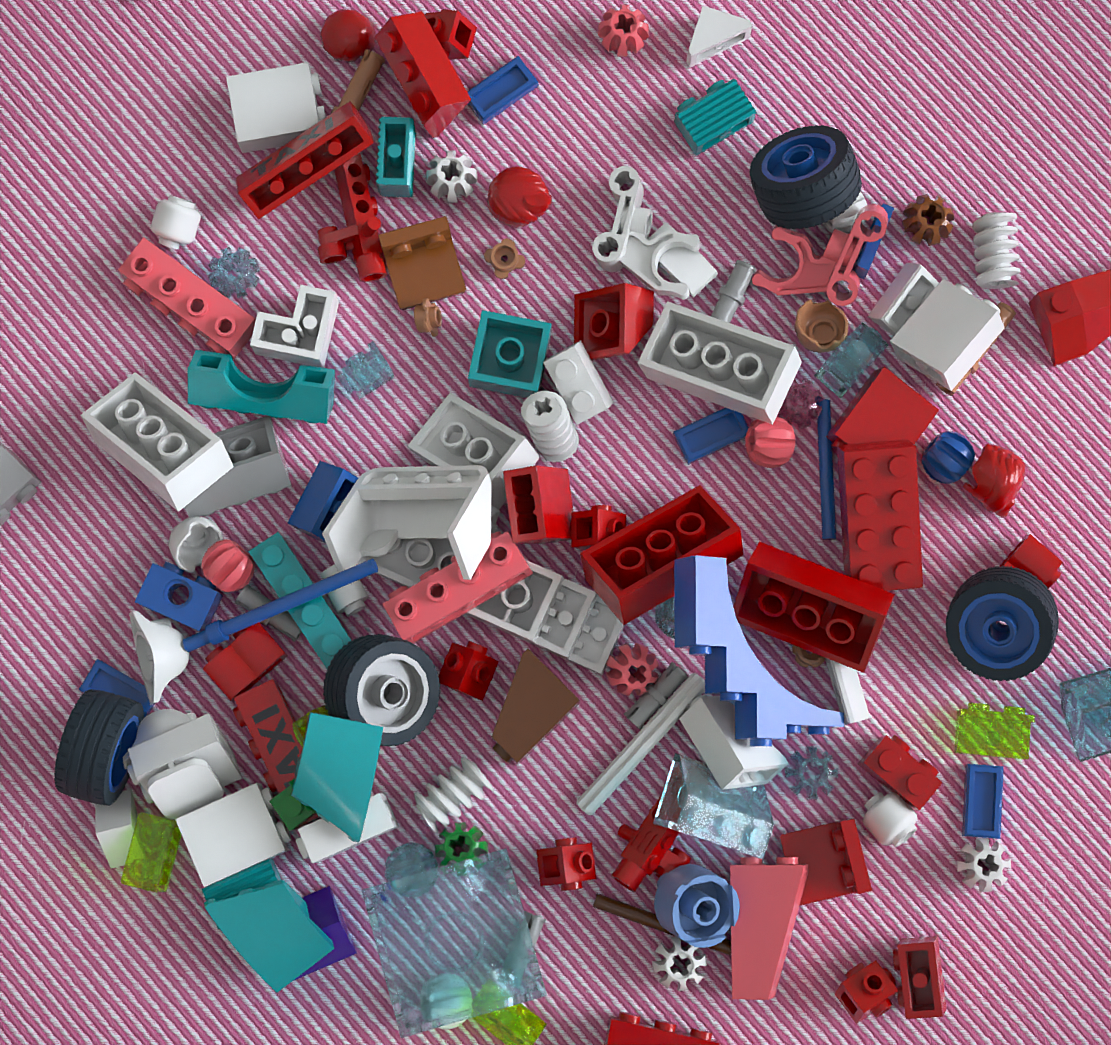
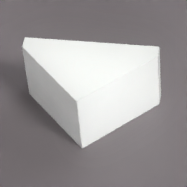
[686,6,753,68]
[95,789,147,869]

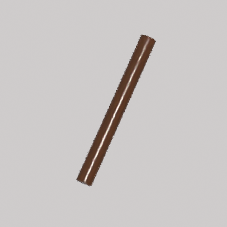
[593,893,731,956]

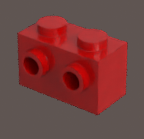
[858,735,943,811]
[893,936,946,1019]

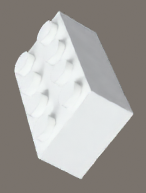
[638,301,802,425]
[80,372,234,512]

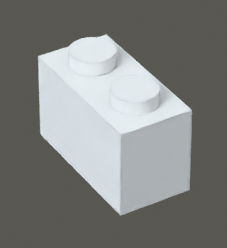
[543,341,614,425]

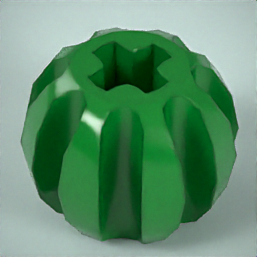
[435,822,488,877]

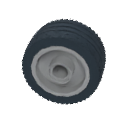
[323,634,440,746]

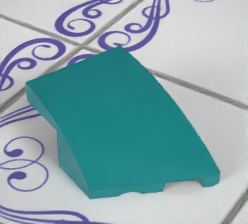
[291,712,383,843]
[204,880,334,993]

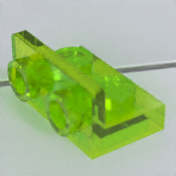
[954,703,1035,760]
[121,812,182,892]
[470,979,547,1045]

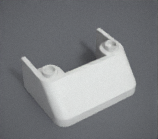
[322,465,491,580]

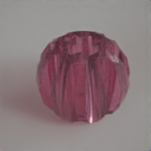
[777,378,823,430]

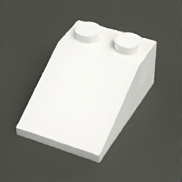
[407,392,540,510]

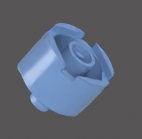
[654,864,740,948]

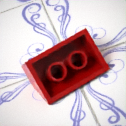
[375,11,471,138]
[604,1012,720,1045]

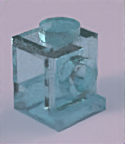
[337,341,395,400]

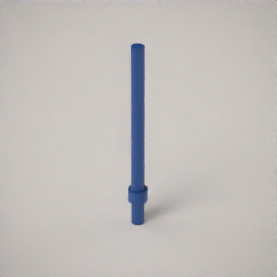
[183,559,378,652]

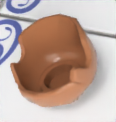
[794,300,849,353]

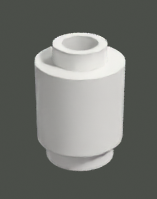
[320,564,369,617]

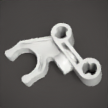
[592,166,701,300]

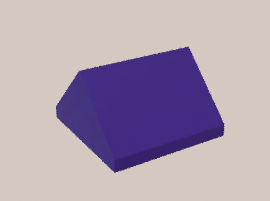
[293,886,357,981]

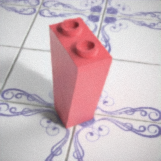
[730,857,808,1000]

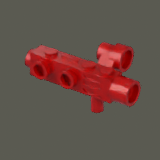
[317,153,387,282]
[611,764,710,892]

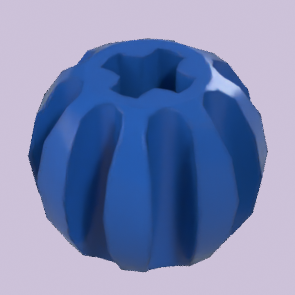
[921,431,975,484]

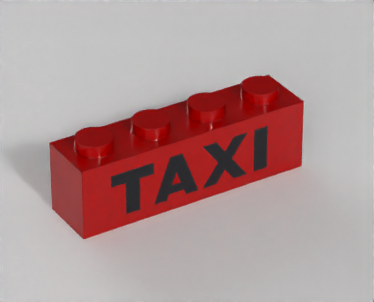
[236,101,374,220]
[232,679,321,829]

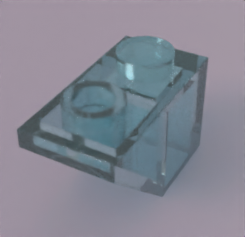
[814,322,889,398]

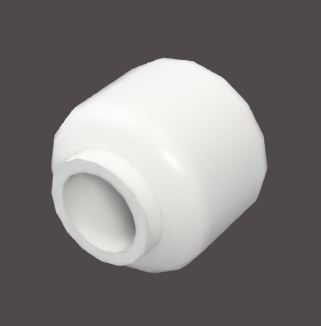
[150,195,201,249]
[863,792,917,847]

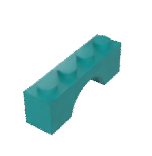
[188,350,335,424]
[248,532,353,669]

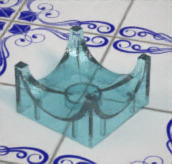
[362,849,547,1038]

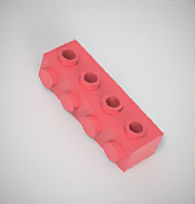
[118,237,256,359]
[382,531,533,643]

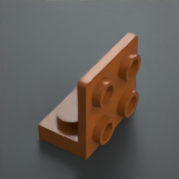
[379,216,466,310]

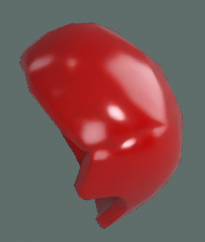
[320,9,376,62]

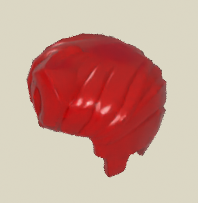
[487,167,552,228]
[963,444,1026,518]

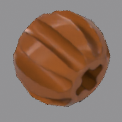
[902,194,954,246]

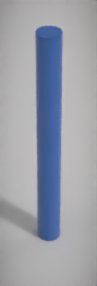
[816,399,836,540]

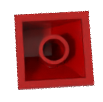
[574,283,654,361]

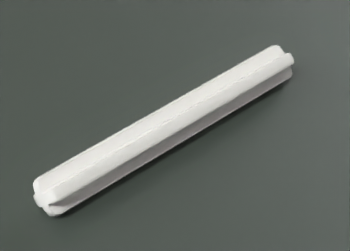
[576,673,705,815]

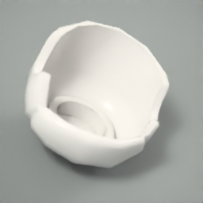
[168,516,223,573]

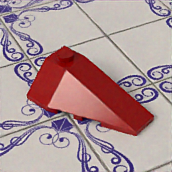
[1028,269,1111,366]

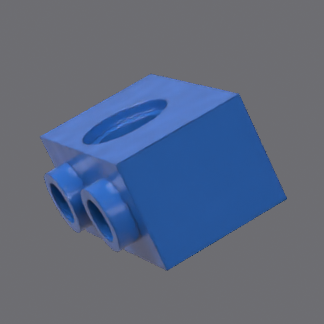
[135,561,223,632]

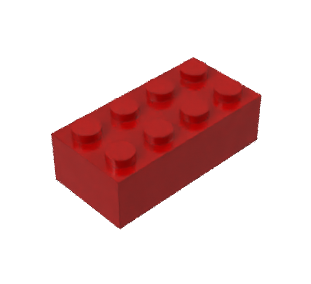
[837,439,923,591]
[580,485,743,625]
[733,541,895,673]

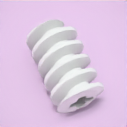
[972,212,1021,289]
[521,391,579,462]
[414,757,495,834]

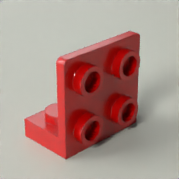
[779,818,872,906]

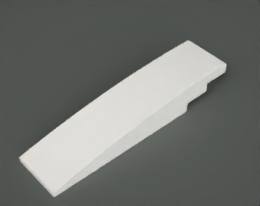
[357,538,625,675]

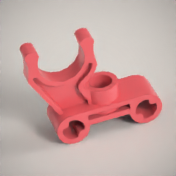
[752,204,888,306]

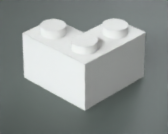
[250,285,339,368]

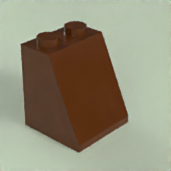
[491,649,580,765]

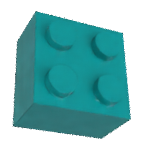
[468,310,552,398]

